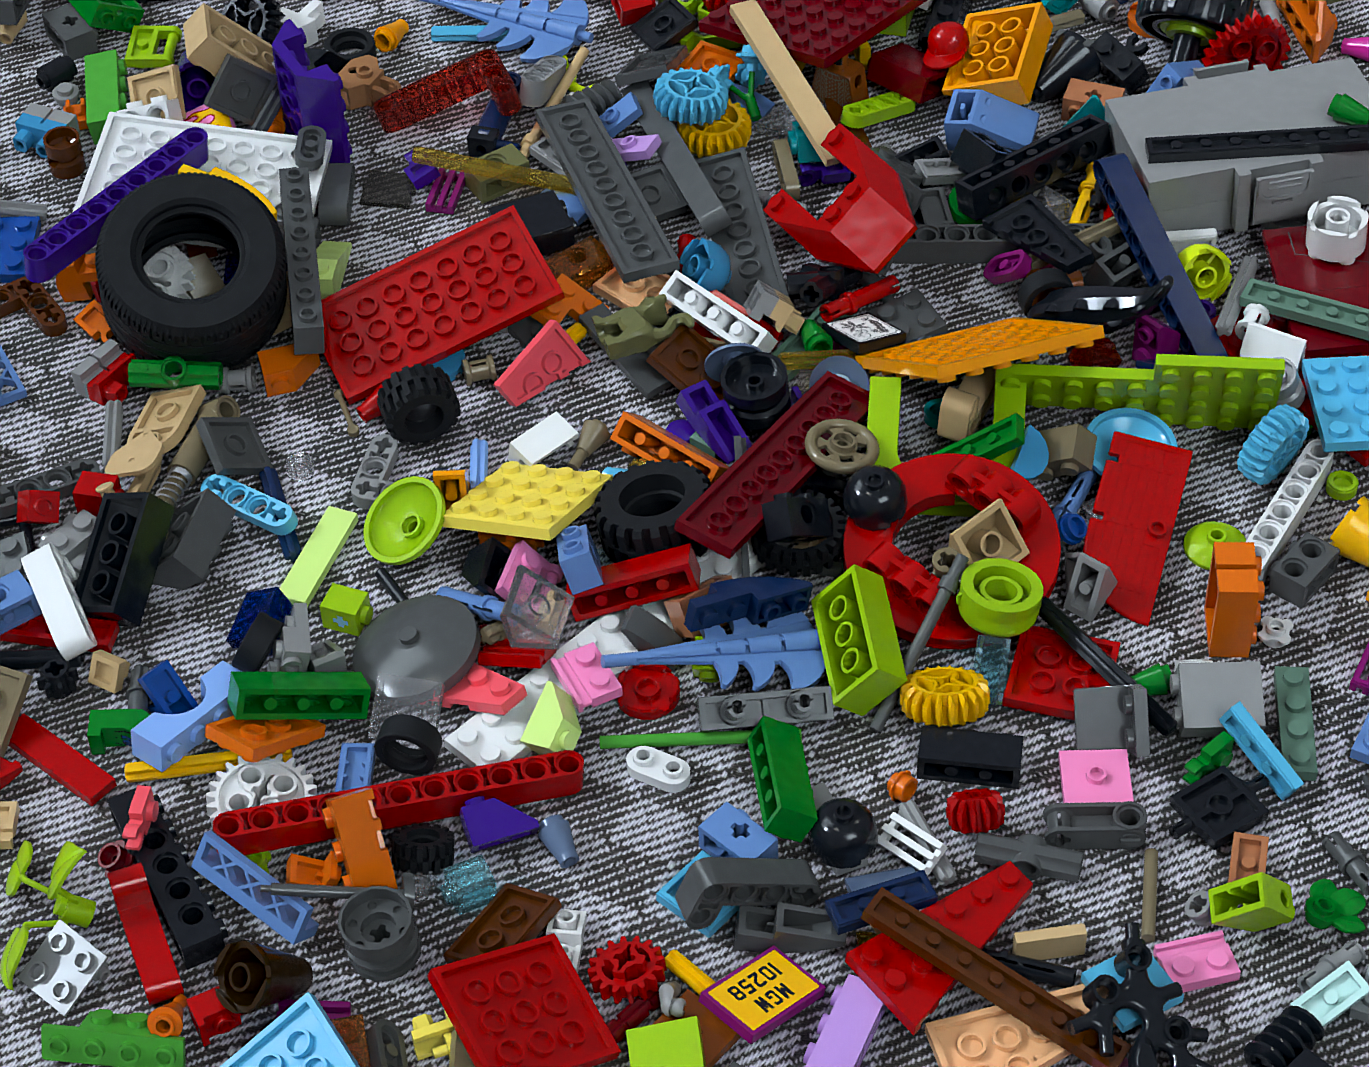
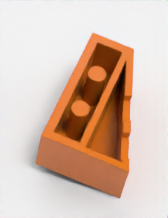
[322,788,398,889]

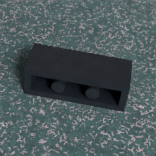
[917,726,1024,789]

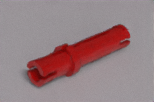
[819,275,900,322]

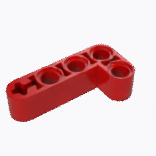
[107,862,184,1006]

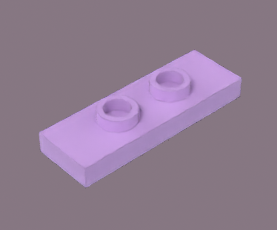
[611,134,662,162]

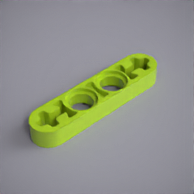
[840,91,917,129]

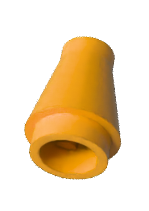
[373,19,409,52]

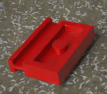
[478,637,557,669]

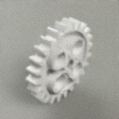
[143,245,195,299]
[206,753,317,827]

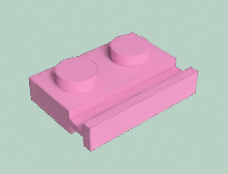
[550,642,623,713]
[1153,930,1241,993]

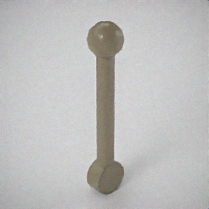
[334,389,360,437]

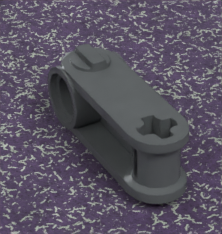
[1043,801,1148,850]

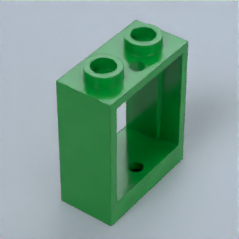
[68,0,145,33]

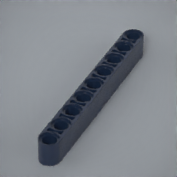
[1093,153,1228,357]

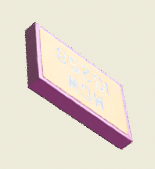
[699,945,826,1044]

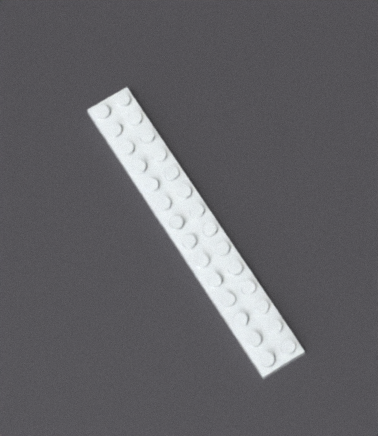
[444,538,790,767]

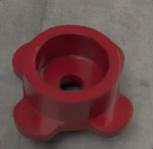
[97,840,134,878]

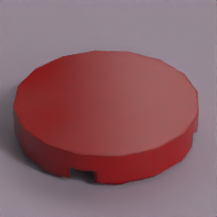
[615,665,680,720]

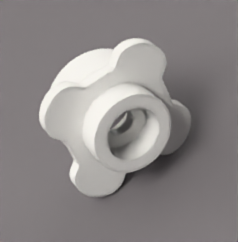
[1258,616,1294,648]

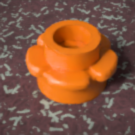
[887,770,918,802]

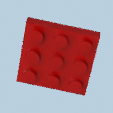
[1002,626,1121,720]

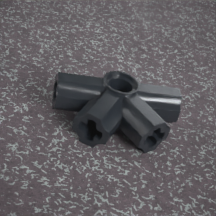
[786,263,863,307]

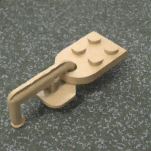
[96,384,207,498]

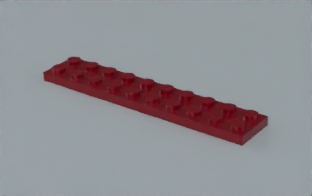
[674,371,869,559]

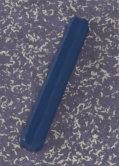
[259,466,302,562]

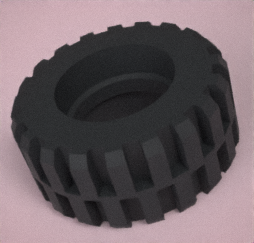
[593,459,711,563]

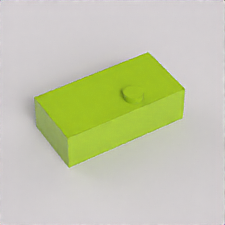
[811,564,907,716]

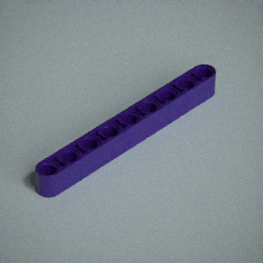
[23,127,209,283]

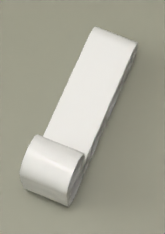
[21,542,97,661]

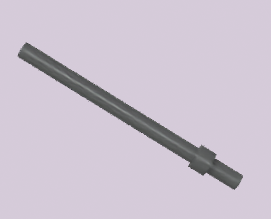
[869,553,969,734]

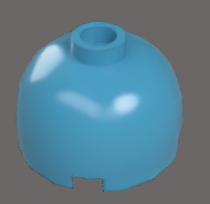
[680,238,732,292]

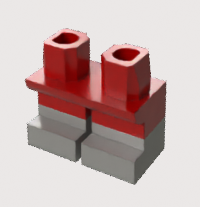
[71,339,137,406]

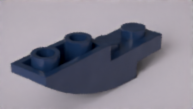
[684,577,813,632]

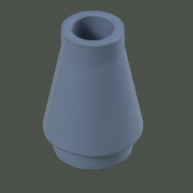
[538,814,579,868]

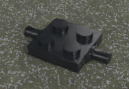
[1169,765,1269,850]

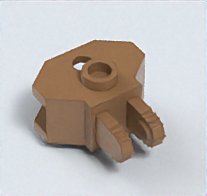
[338,55,402,110]

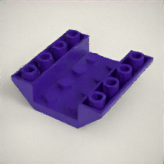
[272,19,353,163]

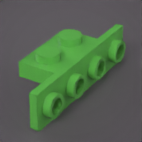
[41,1009,186,1067]

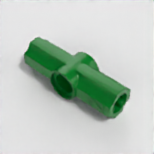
[128,356,223,390]

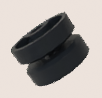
[720,351,791,430]

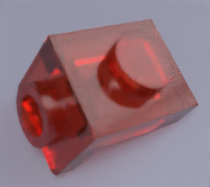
[1068,338,1123,368]

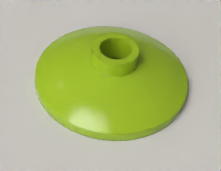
[1183,521,1246,570]

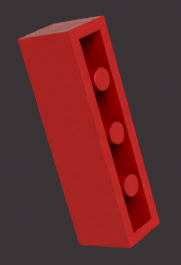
[565,543,701,622]

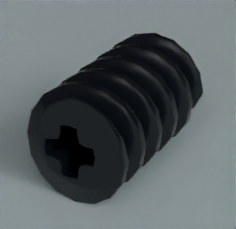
[1244,1006,1325,1067]

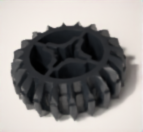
[219,0,285,45]

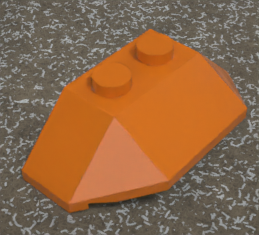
[1275,0,1337,63]

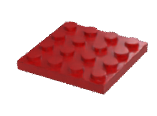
[427,933,621,1067]

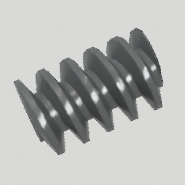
[562,79,623,116]

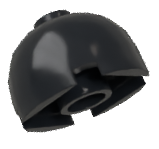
[843,465,907,531]
[808,797,878,869]

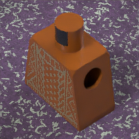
[812,53,869,107]

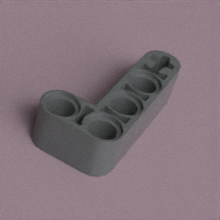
[675,857,822,930]

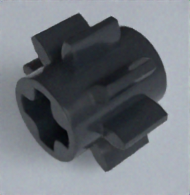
[36,659,79,699]

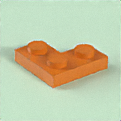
[530,273,610,326]

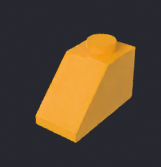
[433,469,470,510]

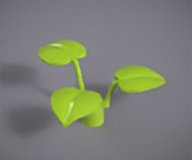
[0,840,96,991]

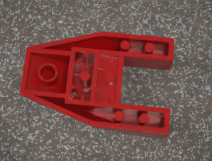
[763,123,918,274]

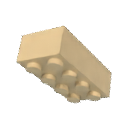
[183,3,277,91]

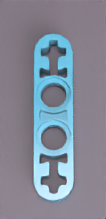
[200,474,298,536]

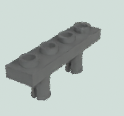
[697,686,834,732]

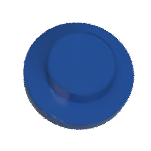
[1057,513,1087,545]

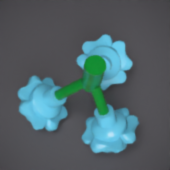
[708,44,767,121]

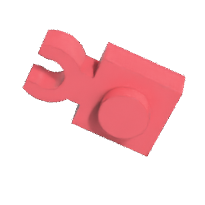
[122,785,159,851]

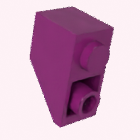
[1131,314,1181,361]

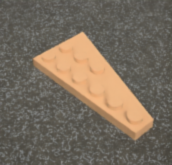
[925,984,1116,1067]

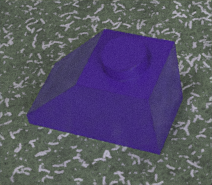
[459,796,540,853]

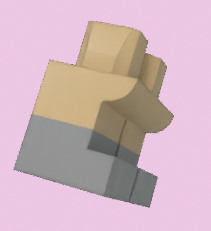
[743,280,805,334]

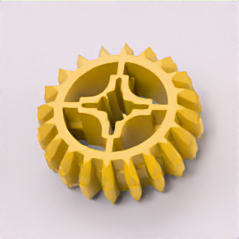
[677,99,752,158]
[899,665,990,727]

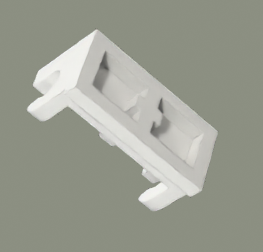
[508,411,579,466]

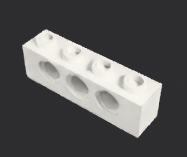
[659,270,778,353]

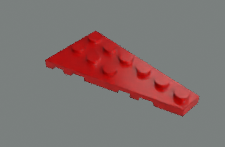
[845,861,1033,1036]

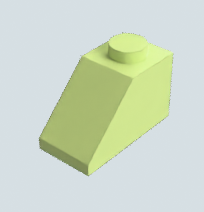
[520,681,582,755]

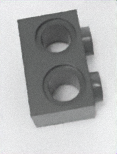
[1268,532,1340,609]

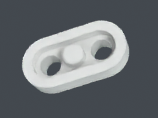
[626,746,691,793]

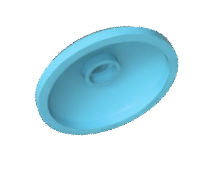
[1087,408,1178,476]

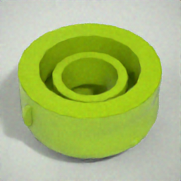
[956,558,1043,638]

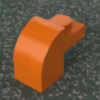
[56,253,98,302]

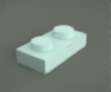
[1290,960,1369,1028]

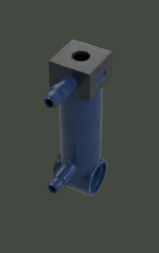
[467,71,539,159]

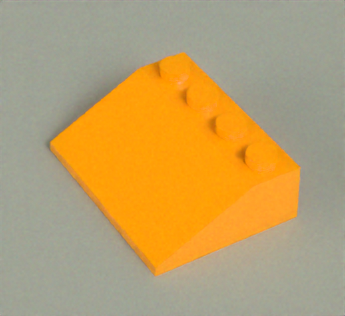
[941,2,1053,105]

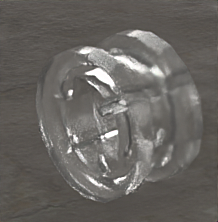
[286,451,314,482]

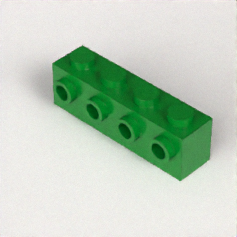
[227,672,371,720]
[747,715,818,843]

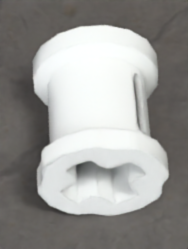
[1235,303,1270,341]

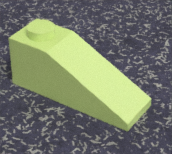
[316,241,352,300]

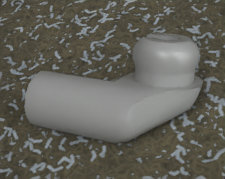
[659,981,686,1018]

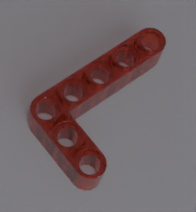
[373,49,522,133]

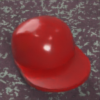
[923,21,970,70]

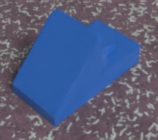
[137,660,198,714]

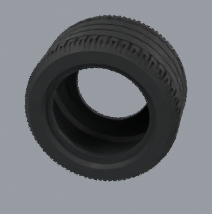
[95,172,287,375]

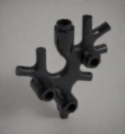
[1067,922,1214,1067]

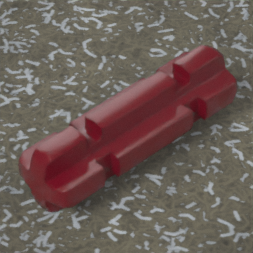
[606,990,660,1043]

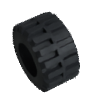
[377,363,461,445]

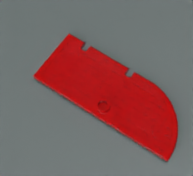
[1083,431,1193,627]

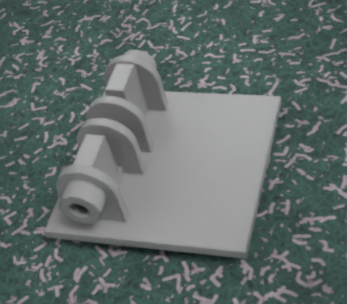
[17,919,110,1017]

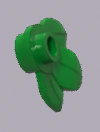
[1304,879,1367,934]

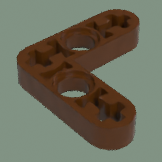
[0,276,68,337]

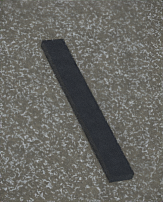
[1145,124,1369,164]

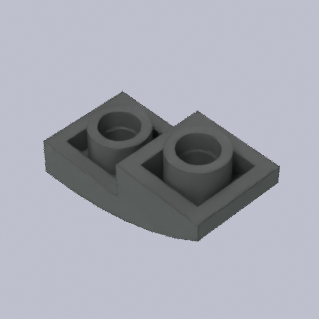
[620,605,685,670]

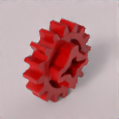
[587,936,667,1004]

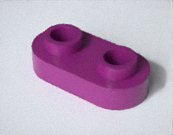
[983,249,1032,285]

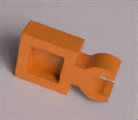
[73,299,114,343]

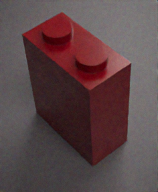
[866,43,949,104]

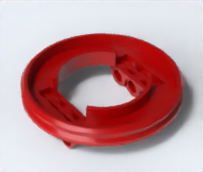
[843,453,1061,649]

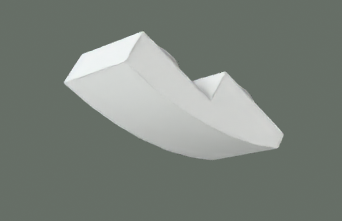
[546,909,587,974]

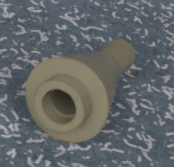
[567,419,610,471]

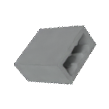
[1170,661,1266,738]

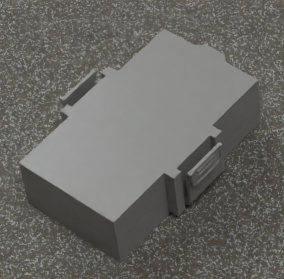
[1103,57,1369,233]

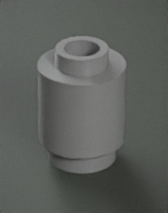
[1079,0,1119,23]

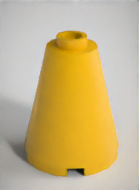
[1329,496,1369,567]

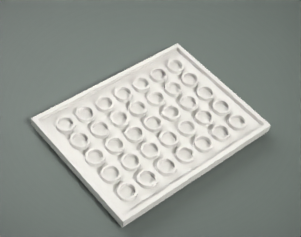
[72,112,333,248]

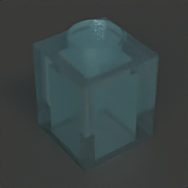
[440,854,497,915]

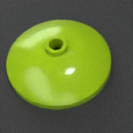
[363,476,446,565]

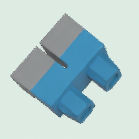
[13,103,81,159]

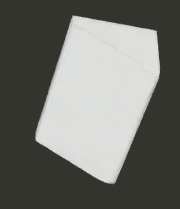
[1240,321,1307,371]

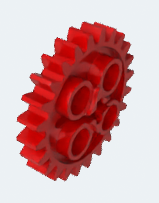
[1201,13,1291,71]

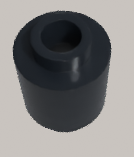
[35,55,78,92]

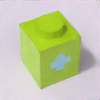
[319,583,373,637]

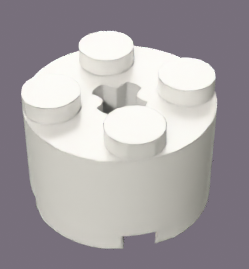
[1306,196,1369,265]

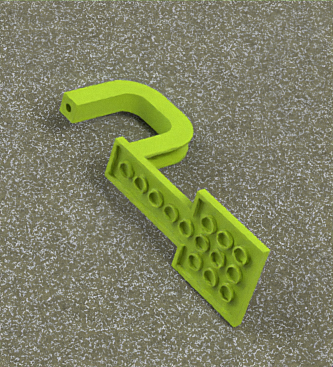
[866,354,1285,517]

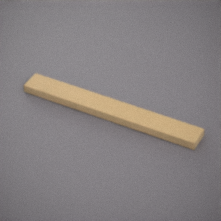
[729,0,840,167]

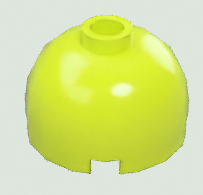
[1178,243,1232,302]

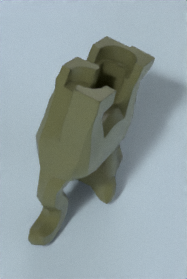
[591,294,695,360]

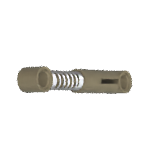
[155,395,240,539]

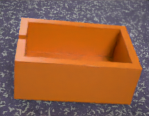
[1204,542,1265,658]

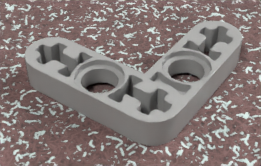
[351,434,399,510]

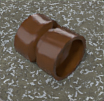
[43,126,86,180]

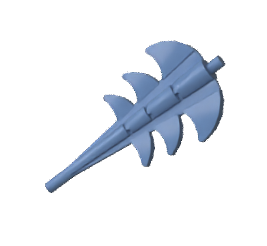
[419,0,594,63]
[601,611,825,692]

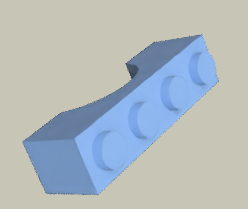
[131,660,242,772]

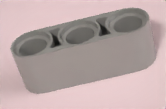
[518,55,567,107]

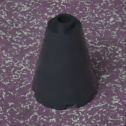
[1031,30,1101,103]

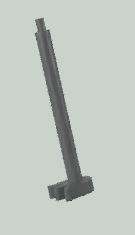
[260,873,415,910]

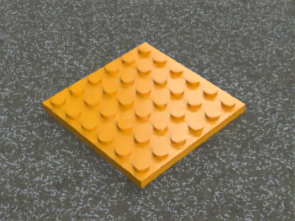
[855,317,1105,383]

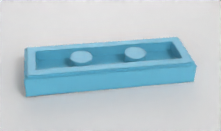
[1219,701,1304,801]

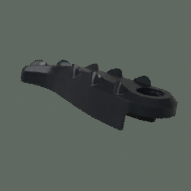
[1027,275,1174,327]

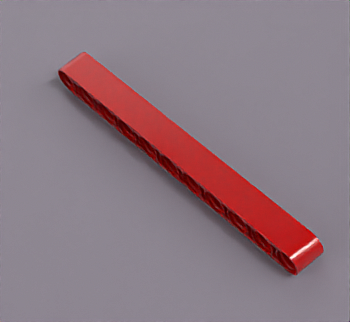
[213,750,584,855]

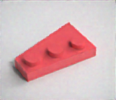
[493,319,591,407]
[419,663,527,715]

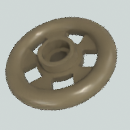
[804,419,879,475]

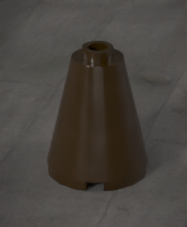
[214,940,313,1014]

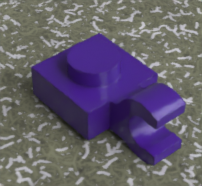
[403,149,441,191]
[798,162,851,187]

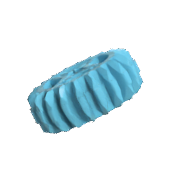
[653,67,729,126]
[1237,404,1309,486]

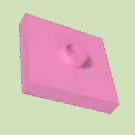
[1058,749,1134,803]

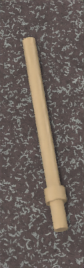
[519,47,589,159]

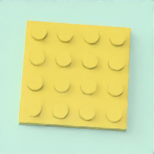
[442,461,613,541]

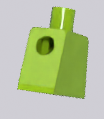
[1208,872,1295,932]

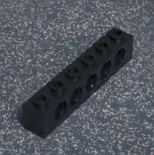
[954,114,1112,221]
[107,784,229,970]

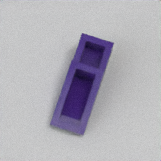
[675,379,752,464]

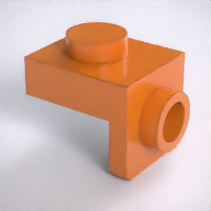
[286,850,342,886]

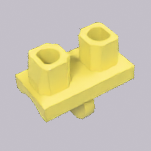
[411,1010,455,1061]

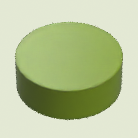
[1325,470,1359,501]

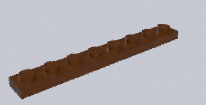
[861,887,1132,1067]

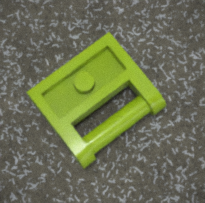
[124,25,182,69]

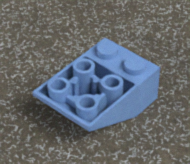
[944,89,1040,150]

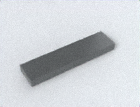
[579,303,672,400]

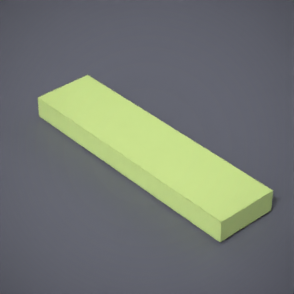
[275,506,358,607]

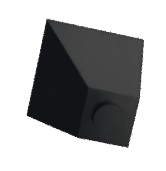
[461,537,539,615]

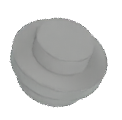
[52,82,80,107]

